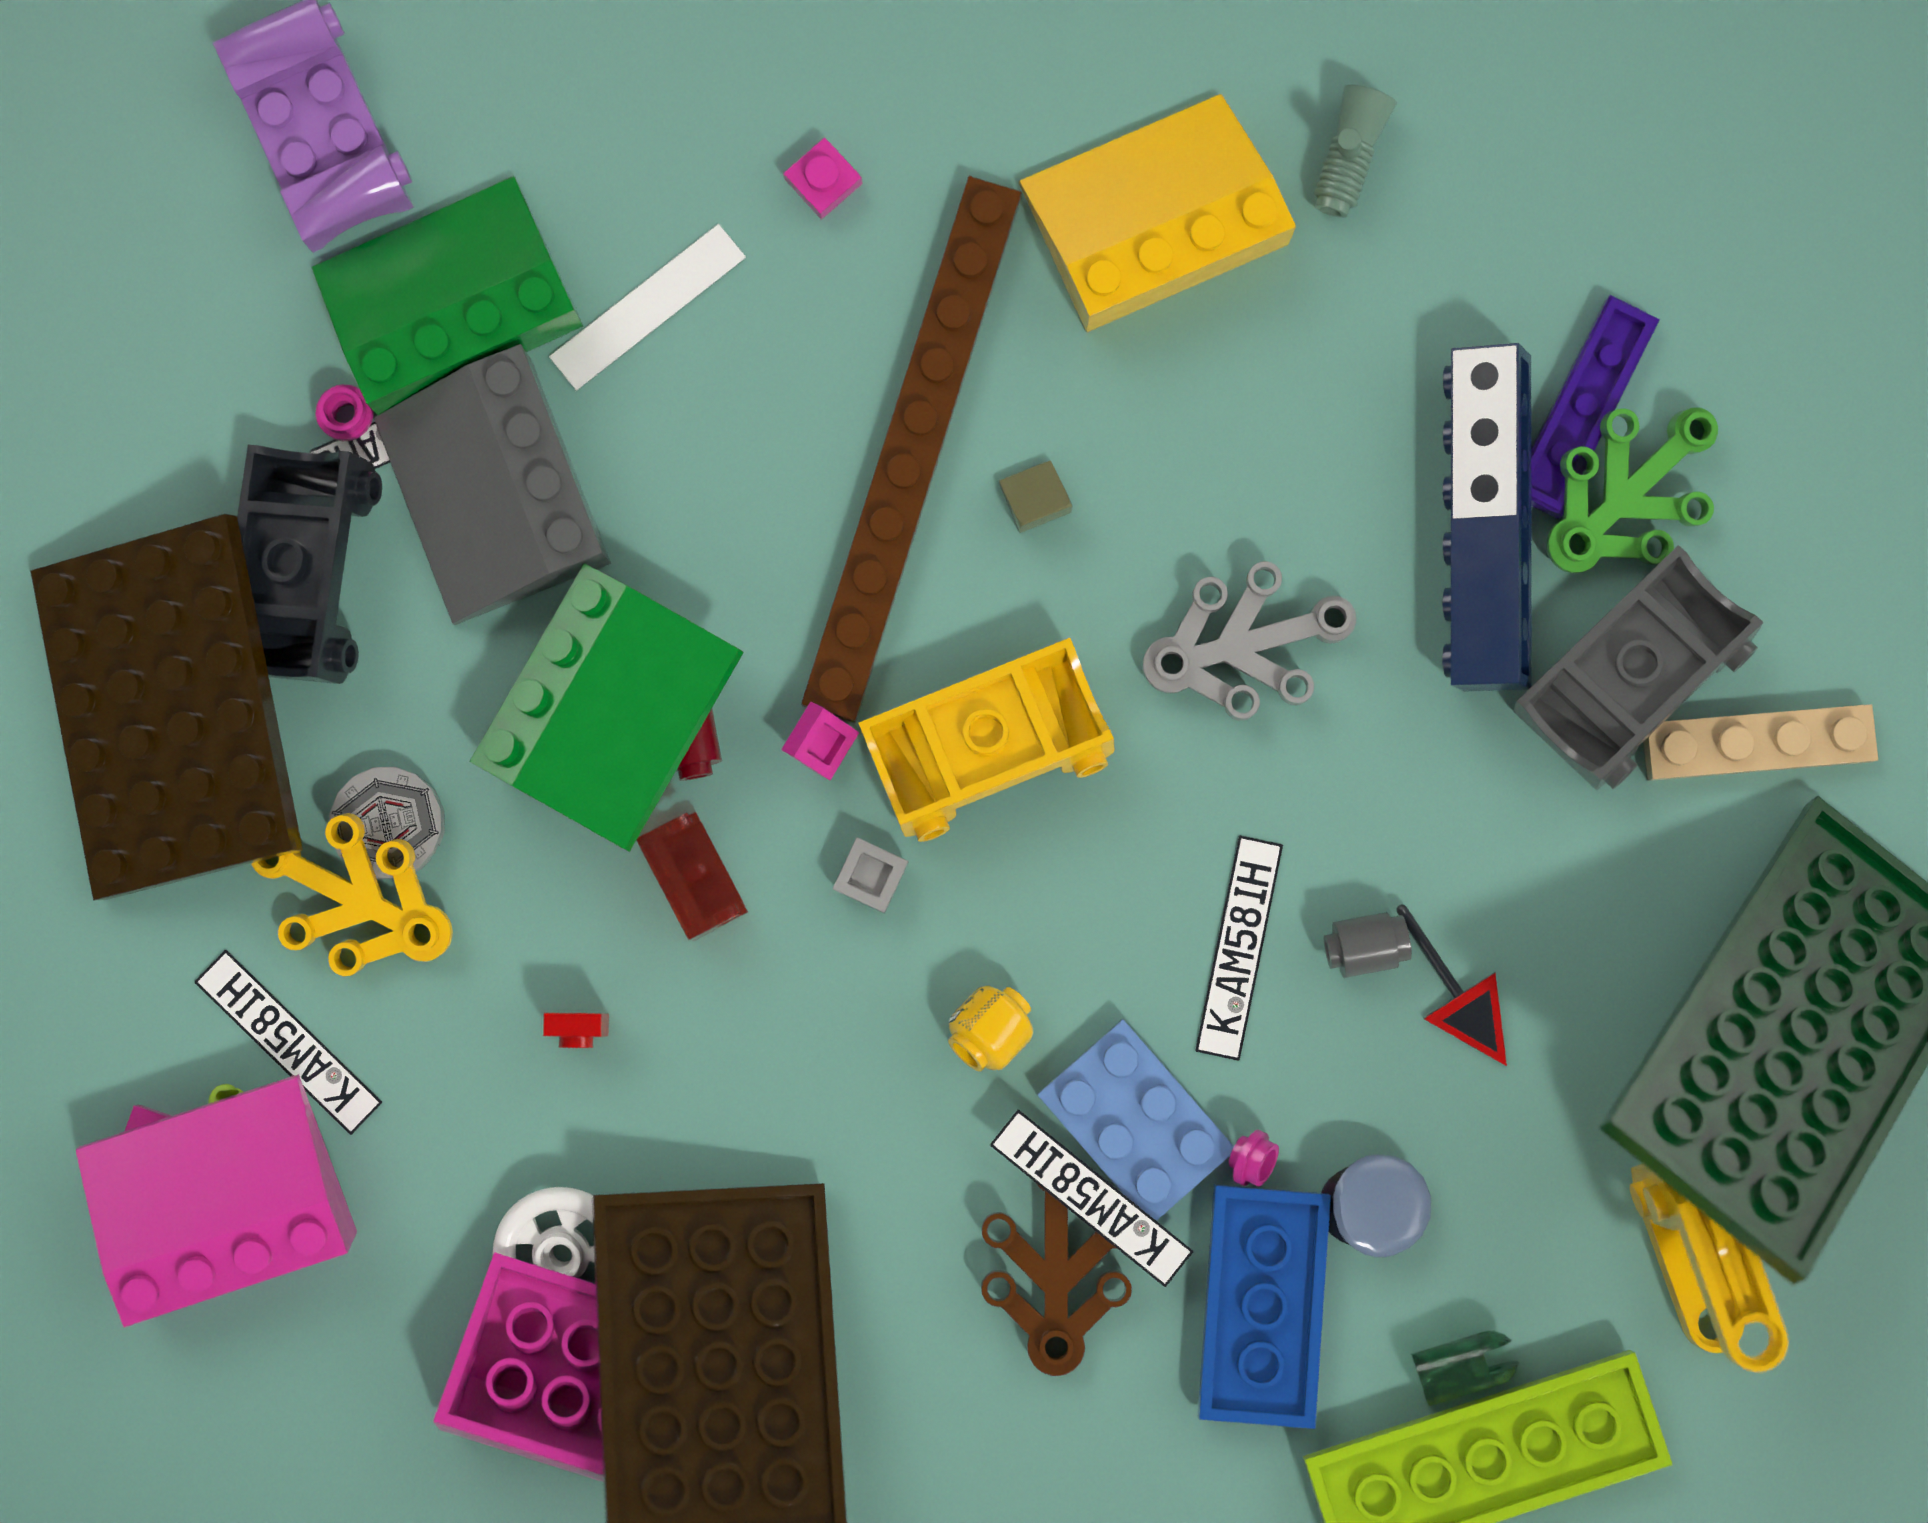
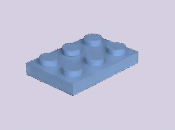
[1037,1019,1234,1221]

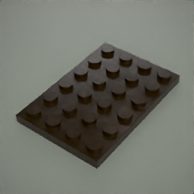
[30,514,303,901]
[592,1183,847,1523]

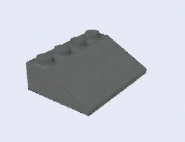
[374,344,611,625]

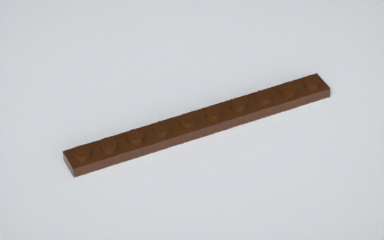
[801,176,1022,723]

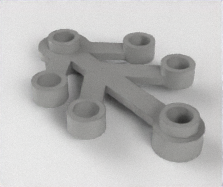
[1143,561,1356,721]

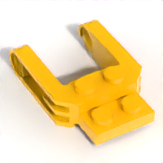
[1629,1164,1788,1372]

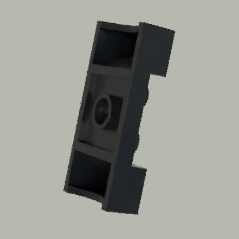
[237,444,382,684]

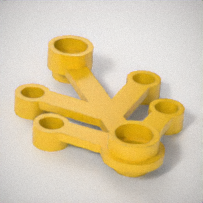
[251,813,453,976]

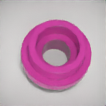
[316,384,373,441]
[1229,1130,1279,1187]

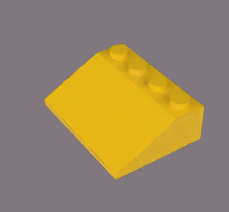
[1019,94,1296,333]

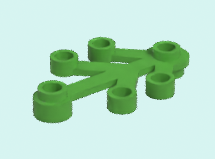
[1546,407,1718,573]

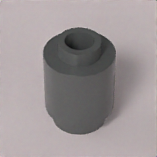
[1324,912,1412,978]

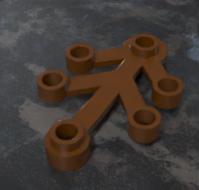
[981,1183,1132,1376]

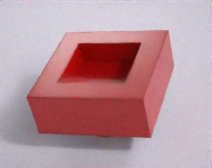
[543,1013,609,1048]

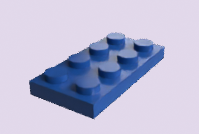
[1197,1184,1331,1429]

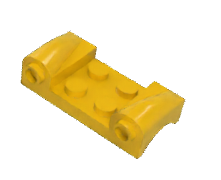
[859,638,1115,842]

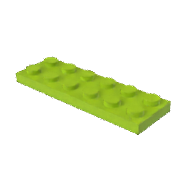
[1302,1350,1673,1523]

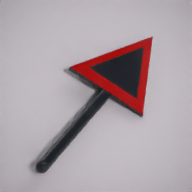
[1396,904,1507,1066]

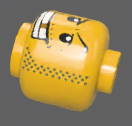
[948,986,1033,1072]

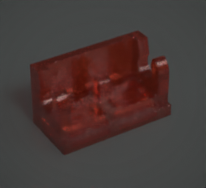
[636,812,749,941]

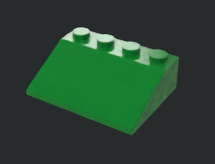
[311,176,584,415]
[469,563,744,852]

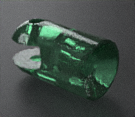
[1411,1330,1519,1407]

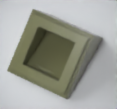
[999,460,1073,533]

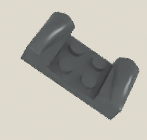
[1514,545,1764,790]

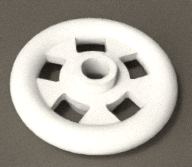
[493,1187,594,1279]

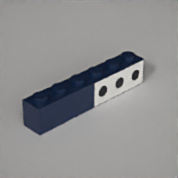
[1442,343,1532,691]

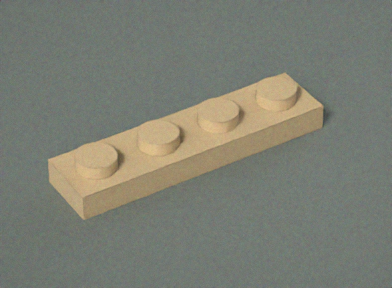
[1643,704,1878,781]

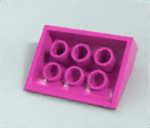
[75,1074,357,1327]
[433,1252,603,1482]

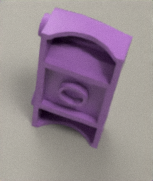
[212,0,414,253]

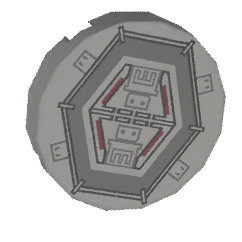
[329,767,445,879]

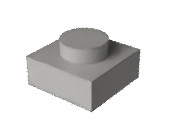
[833,837,909,913]

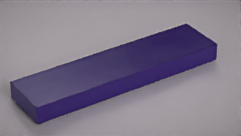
[1531,295,1660,519]

